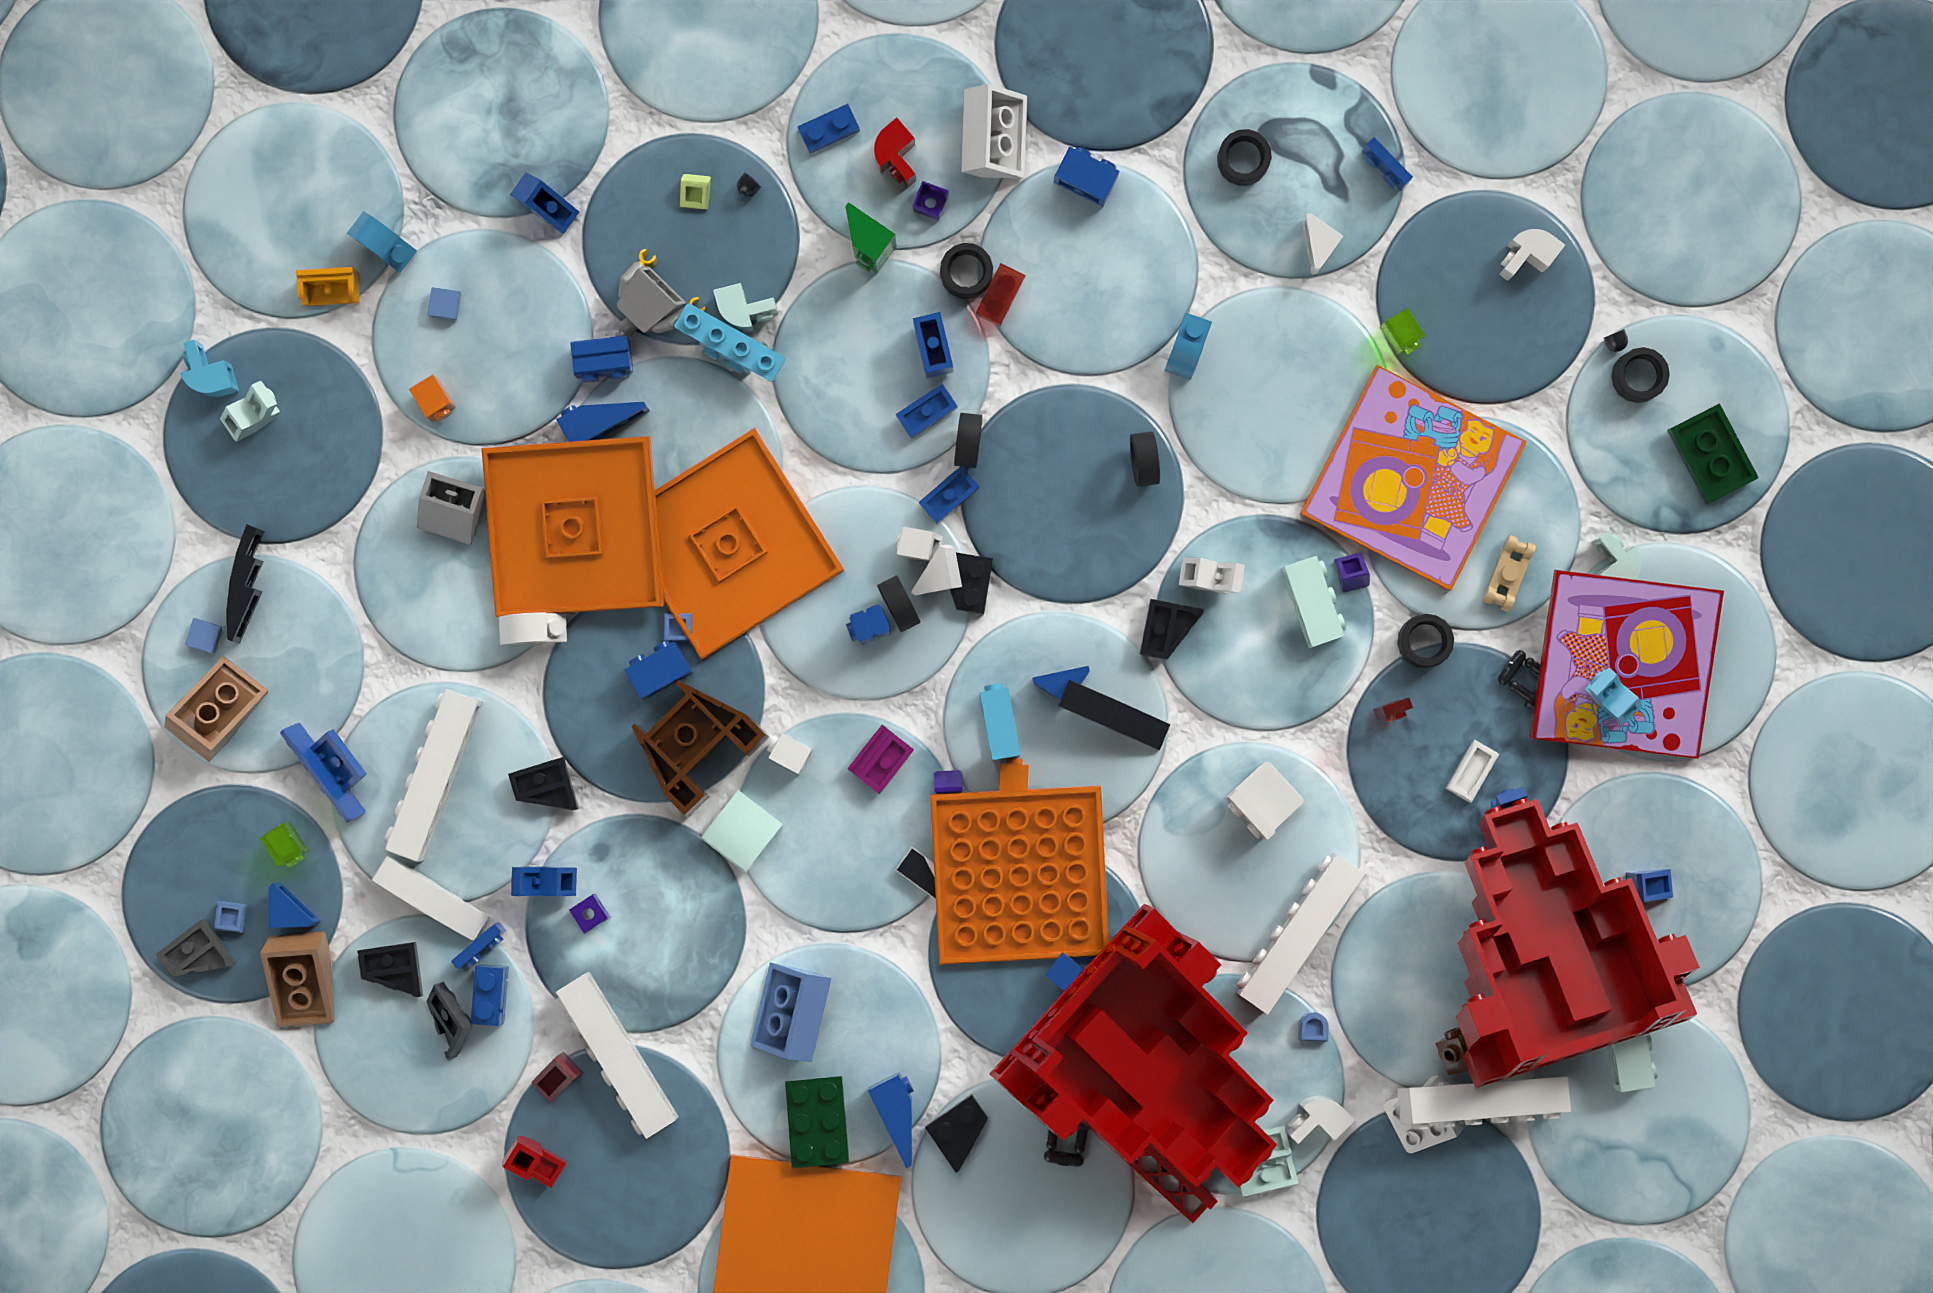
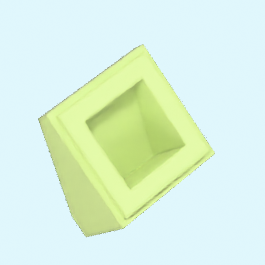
[680,174,711,210]

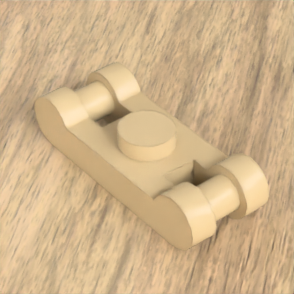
[1482,534,1536,612]

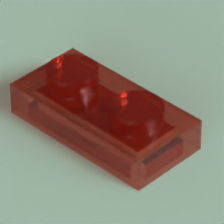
[976,263,1026,327]
[1373,697,1413,722]

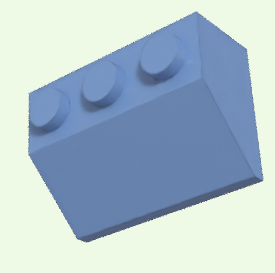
[750,962,831,1062]

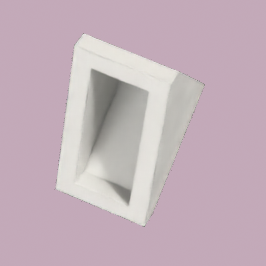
[1302,213,1344,275]
[911,545,962,595]

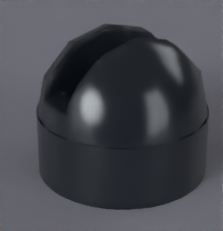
[737,172,761,197]
[1603,329,1628,352]

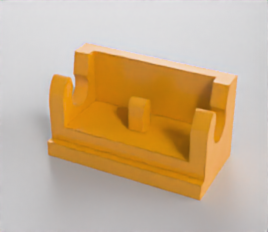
[296,267,360,306]

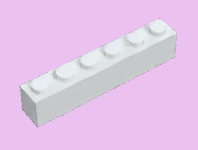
[384,689,483,862]
[1236,853,1365,1015]
[556,972,679,1139]
[1397,1077,1571,1129]

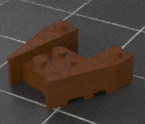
[631,680,770,817]

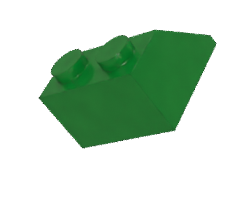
[845,202,897,273]

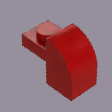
[874,117,916,187]
[502,1135,567,1188]

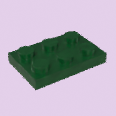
[1667,403,1759,504]
[785,1076,850,1168]

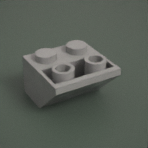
[416,471,486,545]

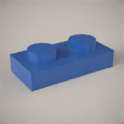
[797,103,860,154]
[1362,137,1413,191]
[896,383,958,439]
[919,467,980,524]
[451,922,507,970]

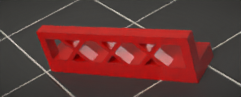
[1122,1146,1218,1223]

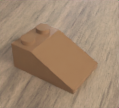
[164,656,268,762]
[260,931,335,1027]

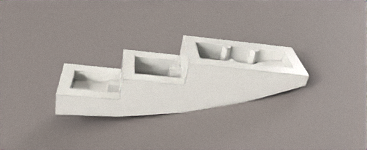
[371,855,489,941]

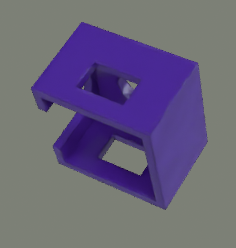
[912,181,949,221]
[569,893,610,934]

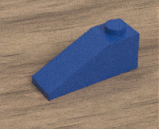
[556,402,650,442]
[868,1072,914,1168]

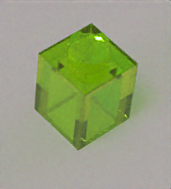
[1379,307,1426,355]
[259,822,309,868]

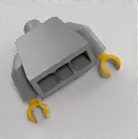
[617,249,706,337]

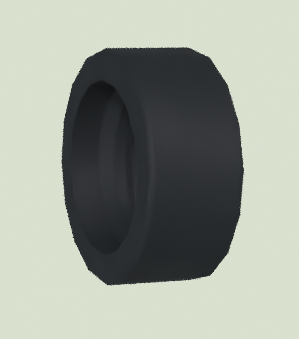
[1217,129,1272,186]
[940,243,993,299]
[1611,347,1670,403]
[954,412,983,468]
[1130,431,1160,487]
[877,575,920,632]
[1397,614,1454,668]

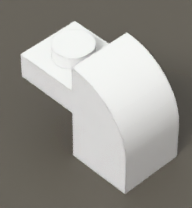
[1499,229,1565,281]
[1179,557,1245,594]
[499,612,567,645]
[1287,1096,1355,1144]

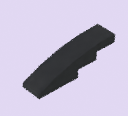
[226,524,265,643]
[1058,680,1171,750]

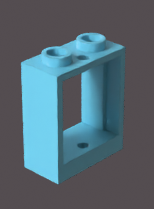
[980,683,1021,761]

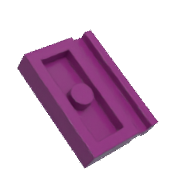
[847,725,914,794]

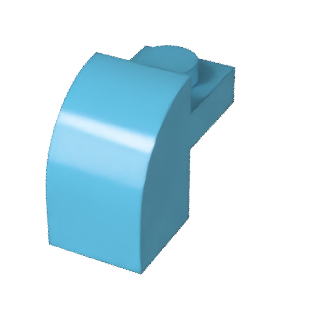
[180,340,239,397]
[1585,668,1642,726]

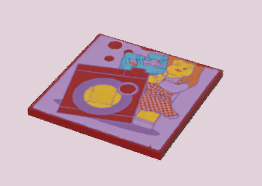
[1530,569,1724,759]

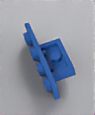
[280,723,367,823]

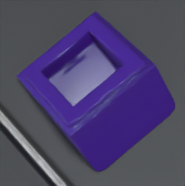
[1334,552,1370,592]
[934,770,963,793]

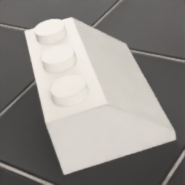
[961,83,1027,179]

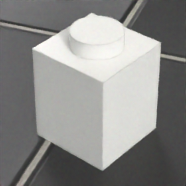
[896,527,943,563]
[767,733,814,774]

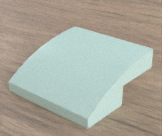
[701,790,783,873]
[1240,1126,1299,1198]

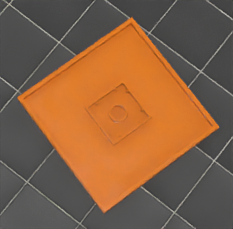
[655,428,845,660]
[481,436,664,617]
[713,1154,901,1293]

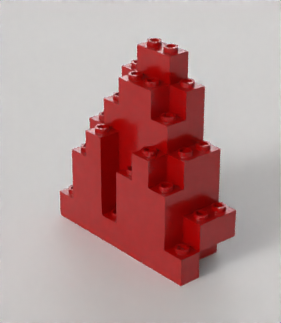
[1456,798,1700,1089]
[989,904,1277,1188]

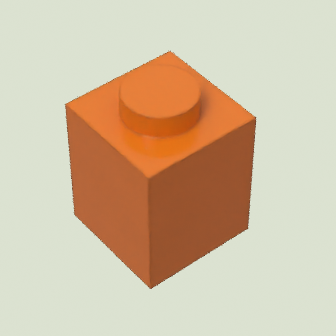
[409,374,456,422]
[998,758,1029,799]

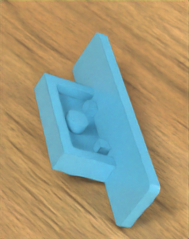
[674,303,785,382]

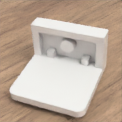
[1225,762,1304,840]
[1384,1073,1466,1153]

